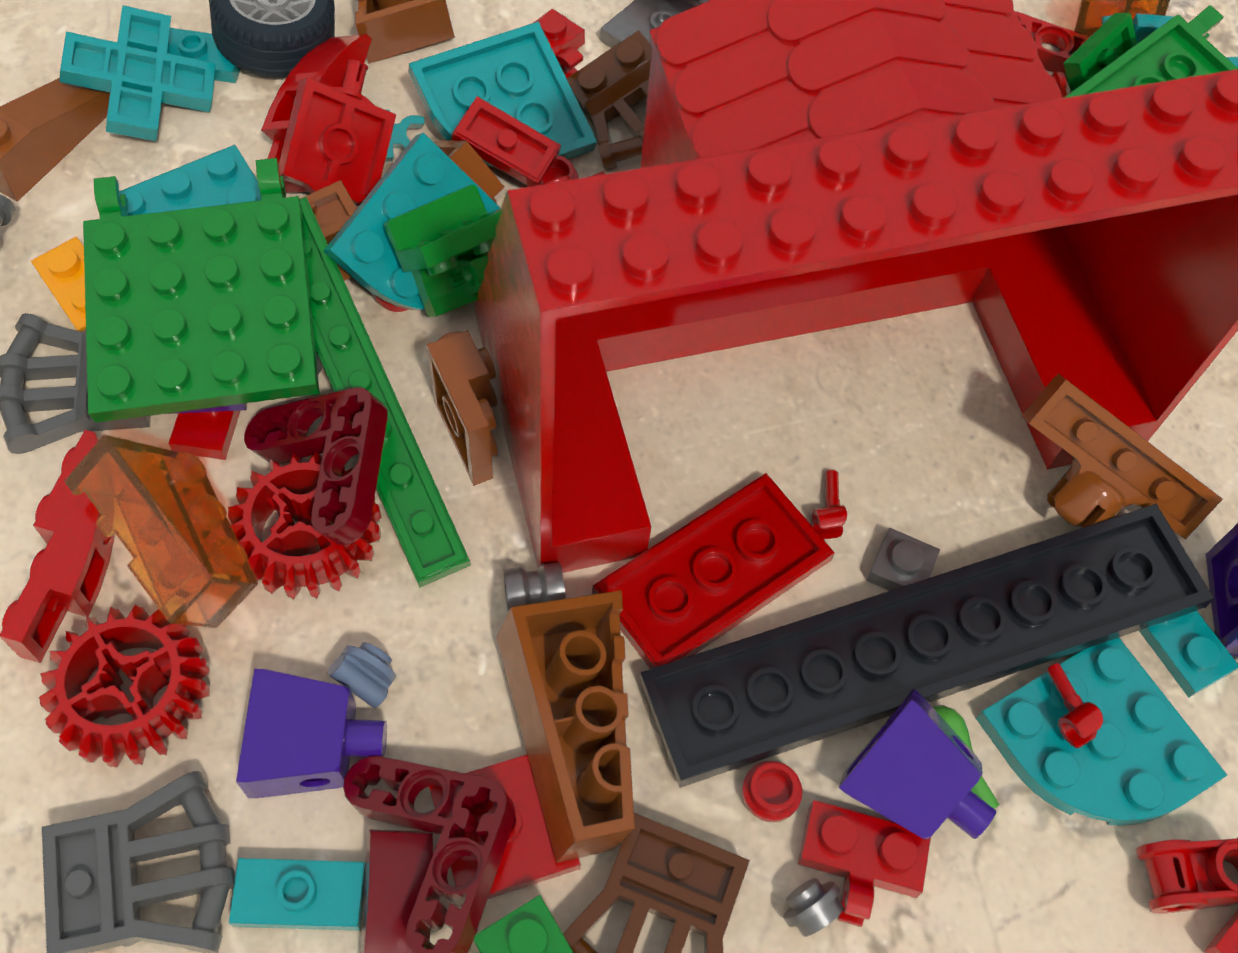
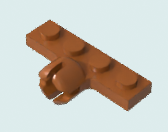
[1021,373,1223,540]

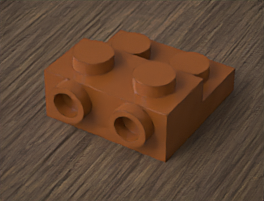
[426,330,498,486]

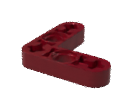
[244,387,388,546]
[343,756,516,953]

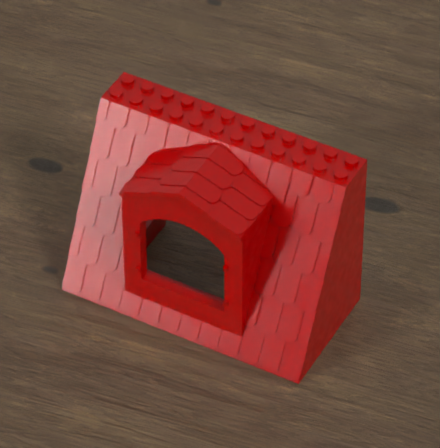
[475,0,1238,573]

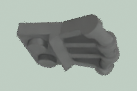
[0,313,151,454]
[42,771,235,953]

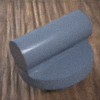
[328,642,396,708]

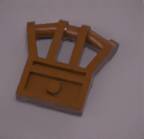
[566,30,652,170]
[563,813,750,953]

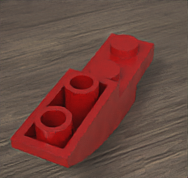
[261,33,372,193]
[0,430,117,663]

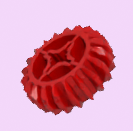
[226,451,381,600]
[39,604,210,768]

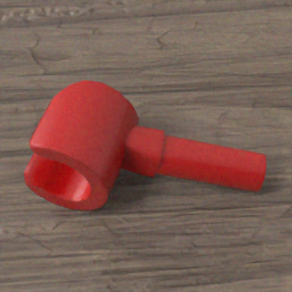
[811,470,847,539]
[1047,663,1103,748]

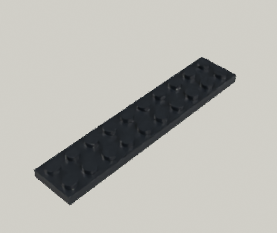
[640,504,1214,788]

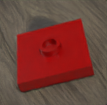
[429,754,581,907]

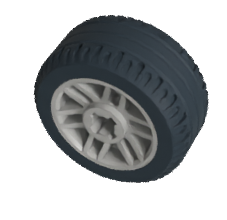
[209,0,335,78]

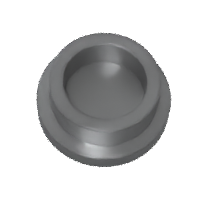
[783,878,844,937]

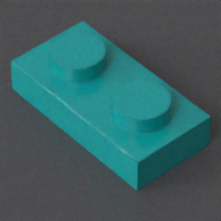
[1139,611,1238,698]

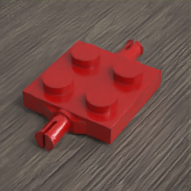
[279,60,397,207]

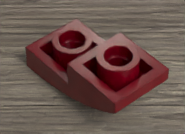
[360,829,433,953]

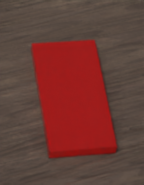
[592,473,835,669]

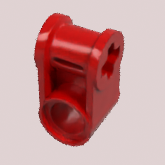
[1136,838,1238,913]

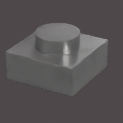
[866,527,940,591]

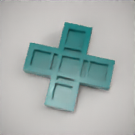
[60,5,216,141]

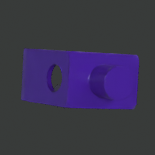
[236,668,387,798]
[839,688,997,839]

